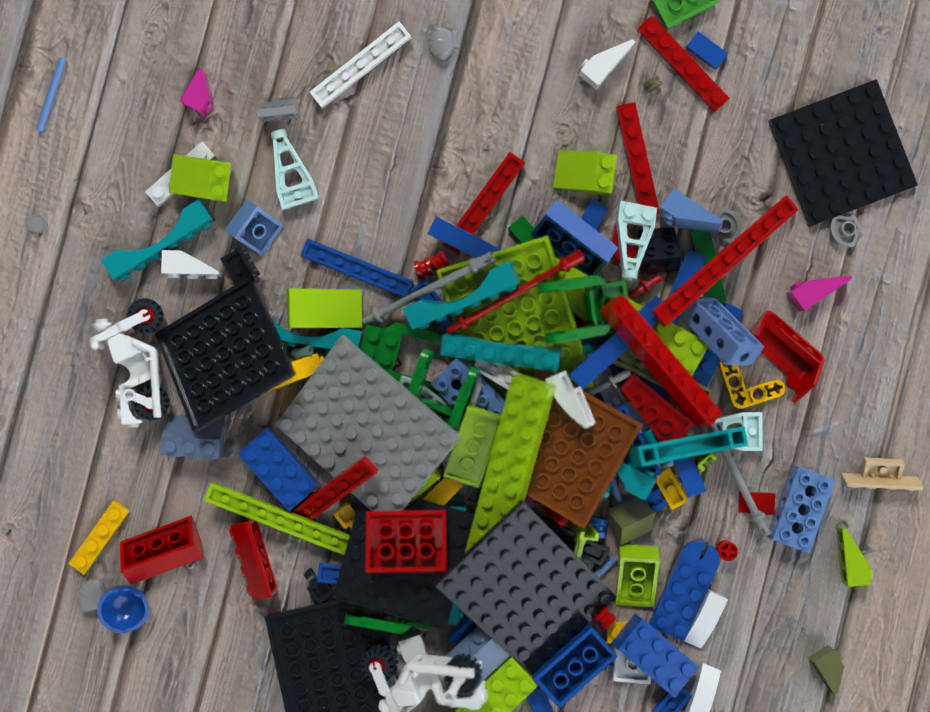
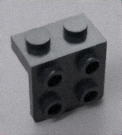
[637,227,681,274]
[220,243,261,285]

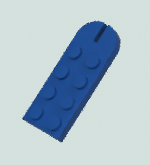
[648,539,720,641]

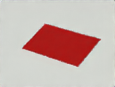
[738,491,776,514]

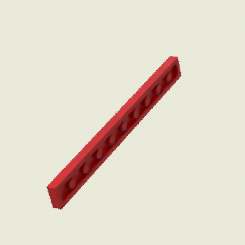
[651,195,799,327]

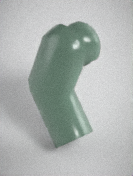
[291,346,313,360]

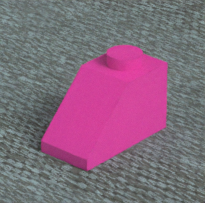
[180,68,213,117]

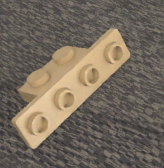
[841,457,923,491]

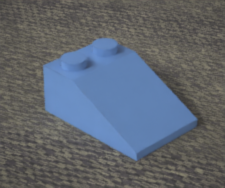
[660,188,723,234]

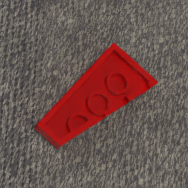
[620,373,694,442]

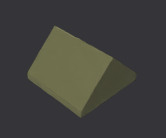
[605,496,655,545]

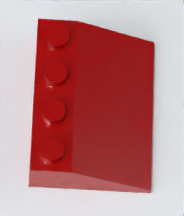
[366,510,448,573]

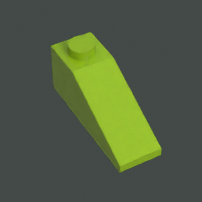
[836,526,873,587]

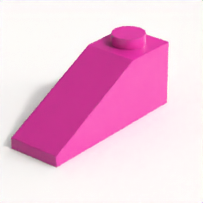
[786,276,852,312]

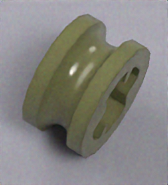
[643,75,663,93]

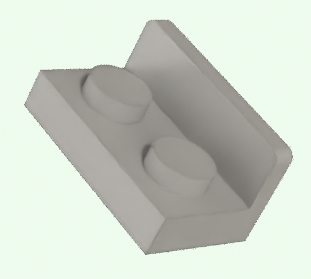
[257,99,299,123]

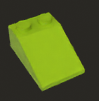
[553,150,617,197]
[169,154,232,202]
[615,544,660,607]

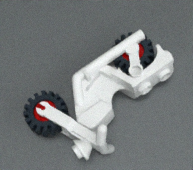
[90,298,170,428]
[360,644,488,712]

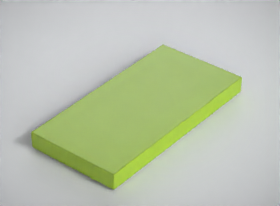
[287,288,362,328]
[442,404,501,488]

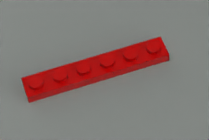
[637,15,730,113]
[616,102,660,215]
[443,152,525,256]
[290,455,379,520]

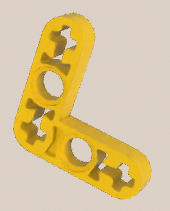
[718,361,786,409]

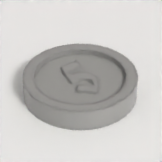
[27,214,48,233]

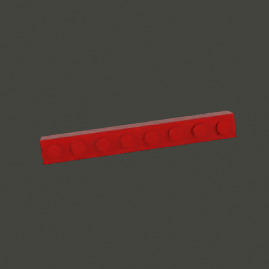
[599,295,722,427]

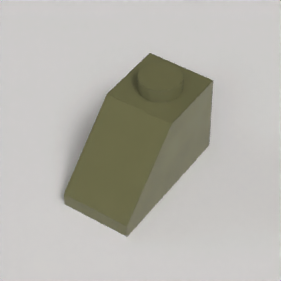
[809,645,844,695]

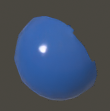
[97,585,149,633]

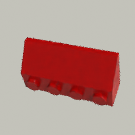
[120,516,204,585]
[229,519,278,600]

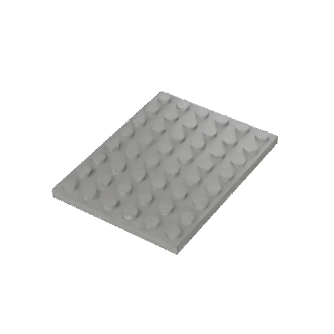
[276,335,462,511]

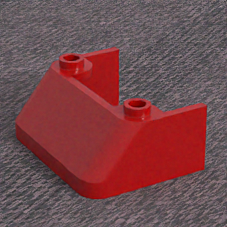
[749,311,825,404]

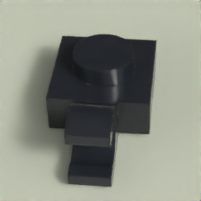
[303,568,334,604]

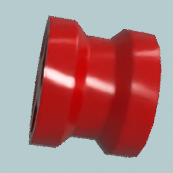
[428,250,451,272]
[413,257,433,280]
[716,540,738,561]
[592,605,616,630]

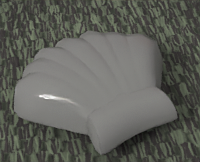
[428,25,461,61]
[711,207,741,243]
[830,214,864,248]
[77,579,106,612]

